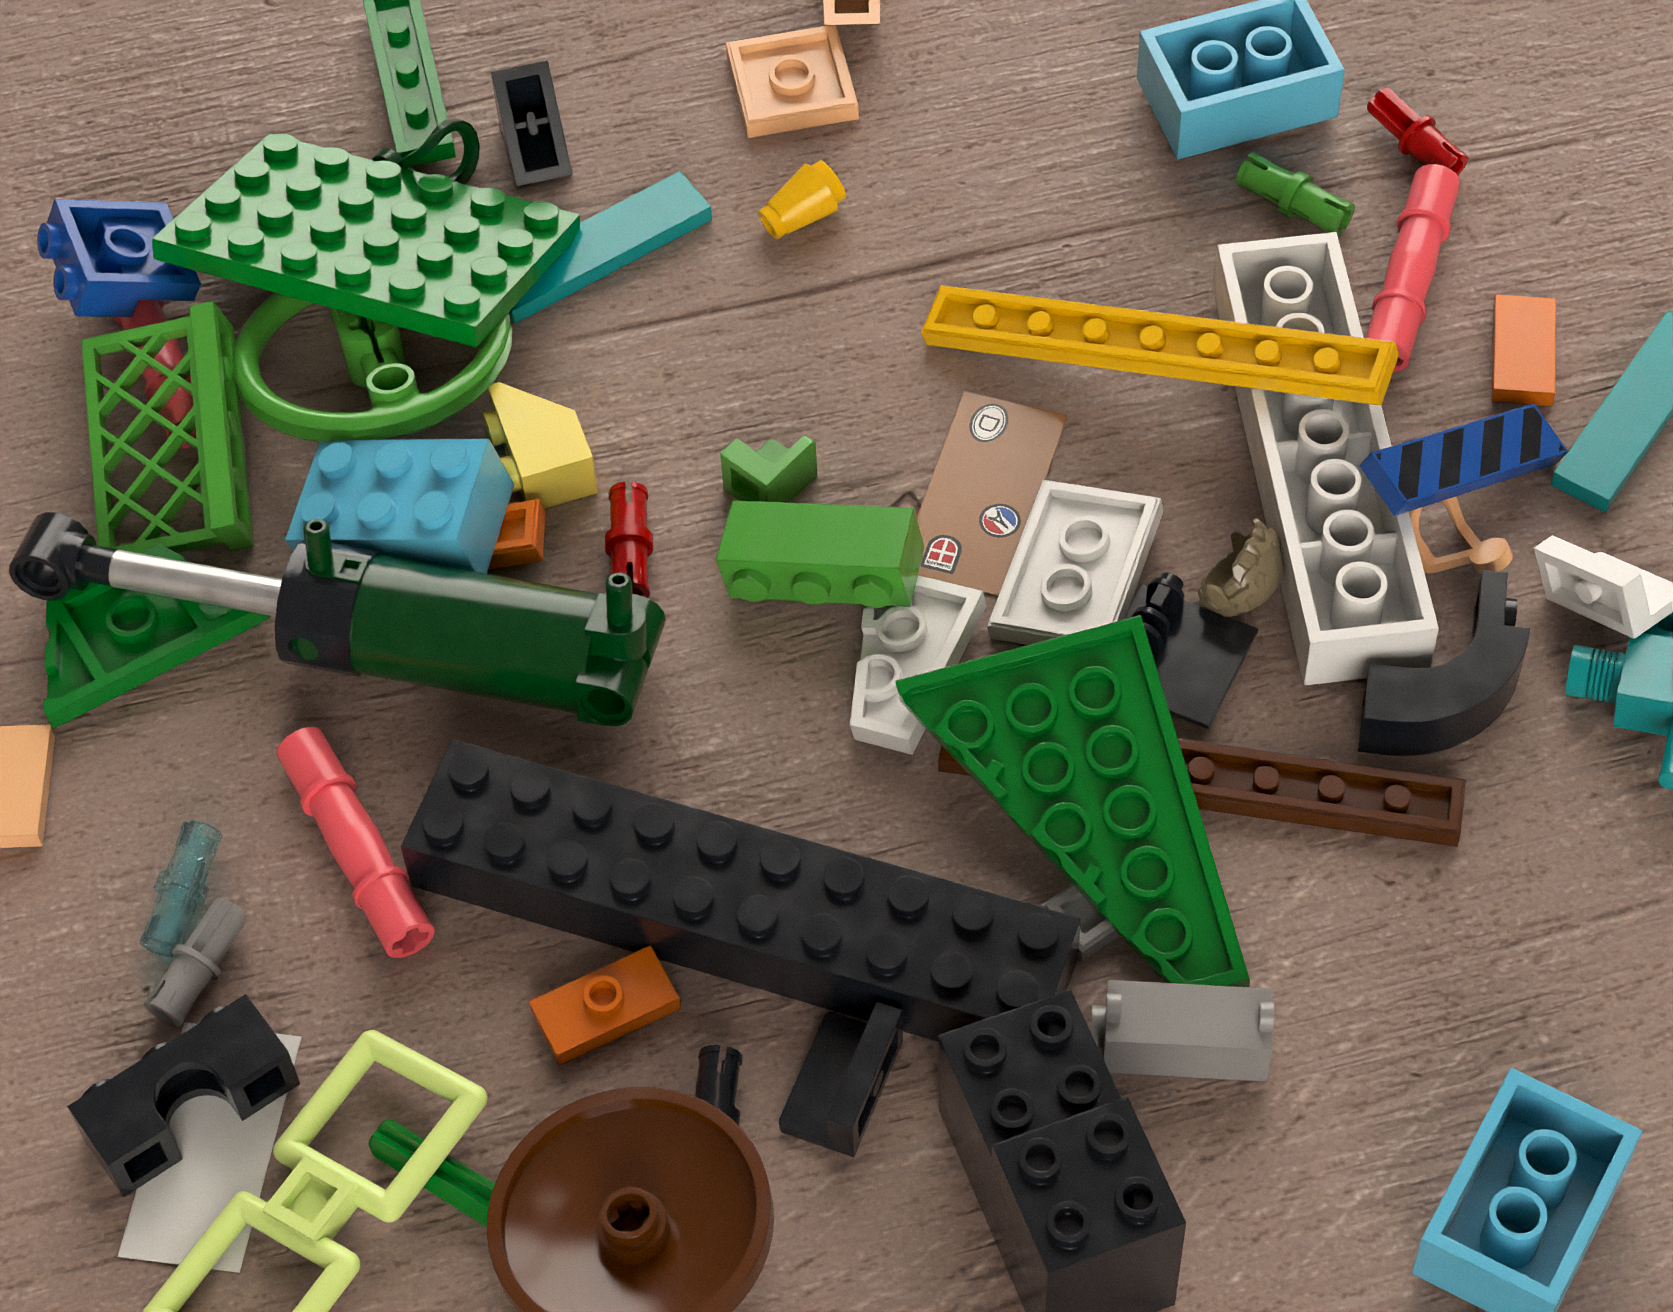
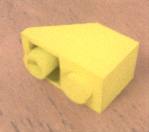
[482,382,598,509]

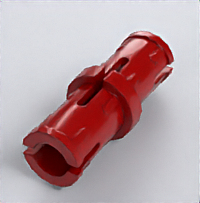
[605,482,653,598]

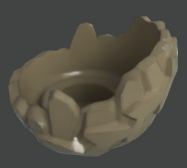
[1198,518,1284,617]

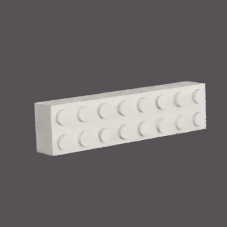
[1213,232,1439,686]

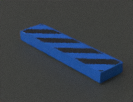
[1359,404,1568,516]

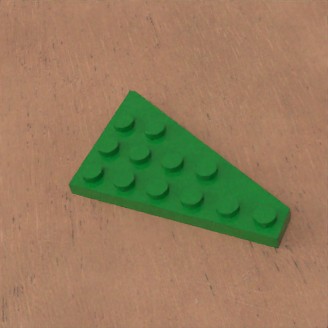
[895,615,1250,987]

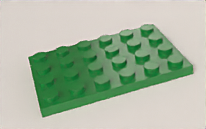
[152,133,580,348]

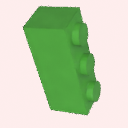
[716,500,925,608]

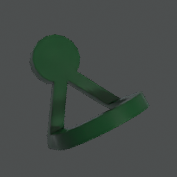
[372,119,480,184]

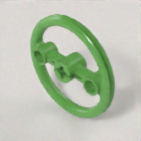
[233,293,512,442]

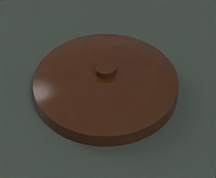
[487,1087,774,1312]

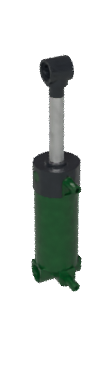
[9,512,666,727]

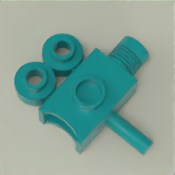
[1565,612,1673,790]

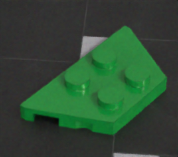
[43,544,271,729]

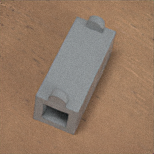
[1091,980,1274,1082]

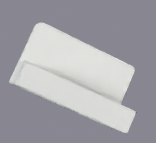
[1534,535,1673,639]

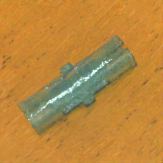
[139,820,223,957]

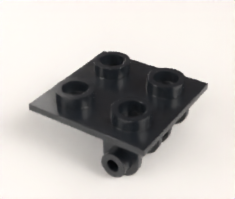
[1125,572,1258,729]

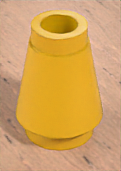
[757,160,846,240]

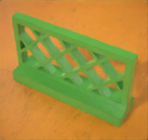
[81,301,255,553]

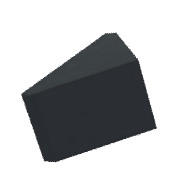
[491,60,572,186]

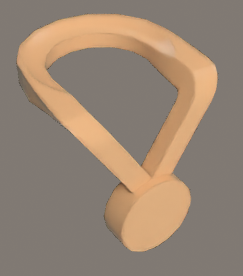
[1409,497,1513,574]

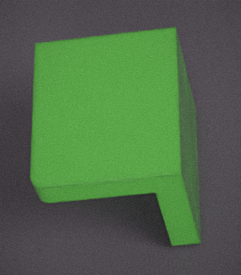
[720,435,818,503]

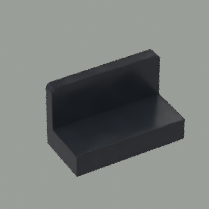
[779,1002,903,1157]

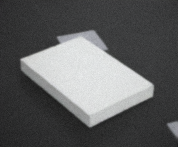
[987,480,1164,645]

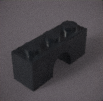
[67,994,300,1197]

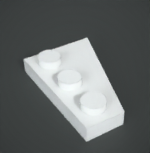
[850,575,987,755]

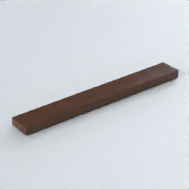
[938,738,1466,847]

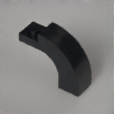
[1358,570,1530,756]

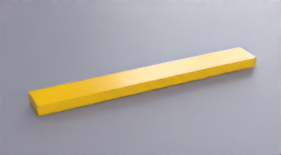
[921,285,1399,405]

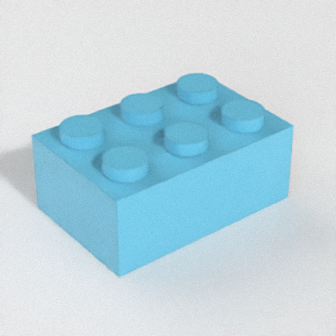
[1137,0,1345,160]
[285,439,514,574]
[1412,1068,1643,1312]

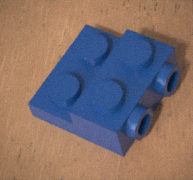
[37,199,201,317]

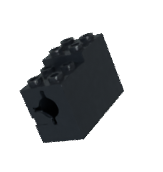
[938,989,1186,1312]

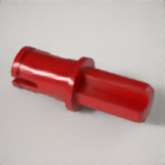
[1367,87,1468,176]

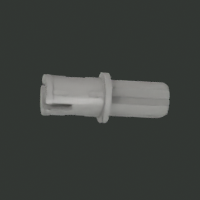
[143,898,246,1027]

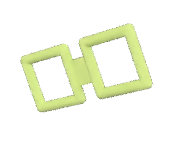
[143,1030,488,1312]

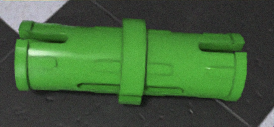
[1236,152,1355,237]

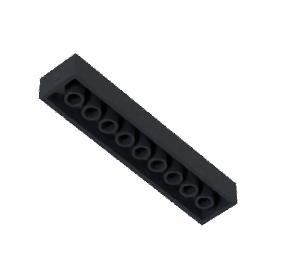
[400,739,1081,1042]

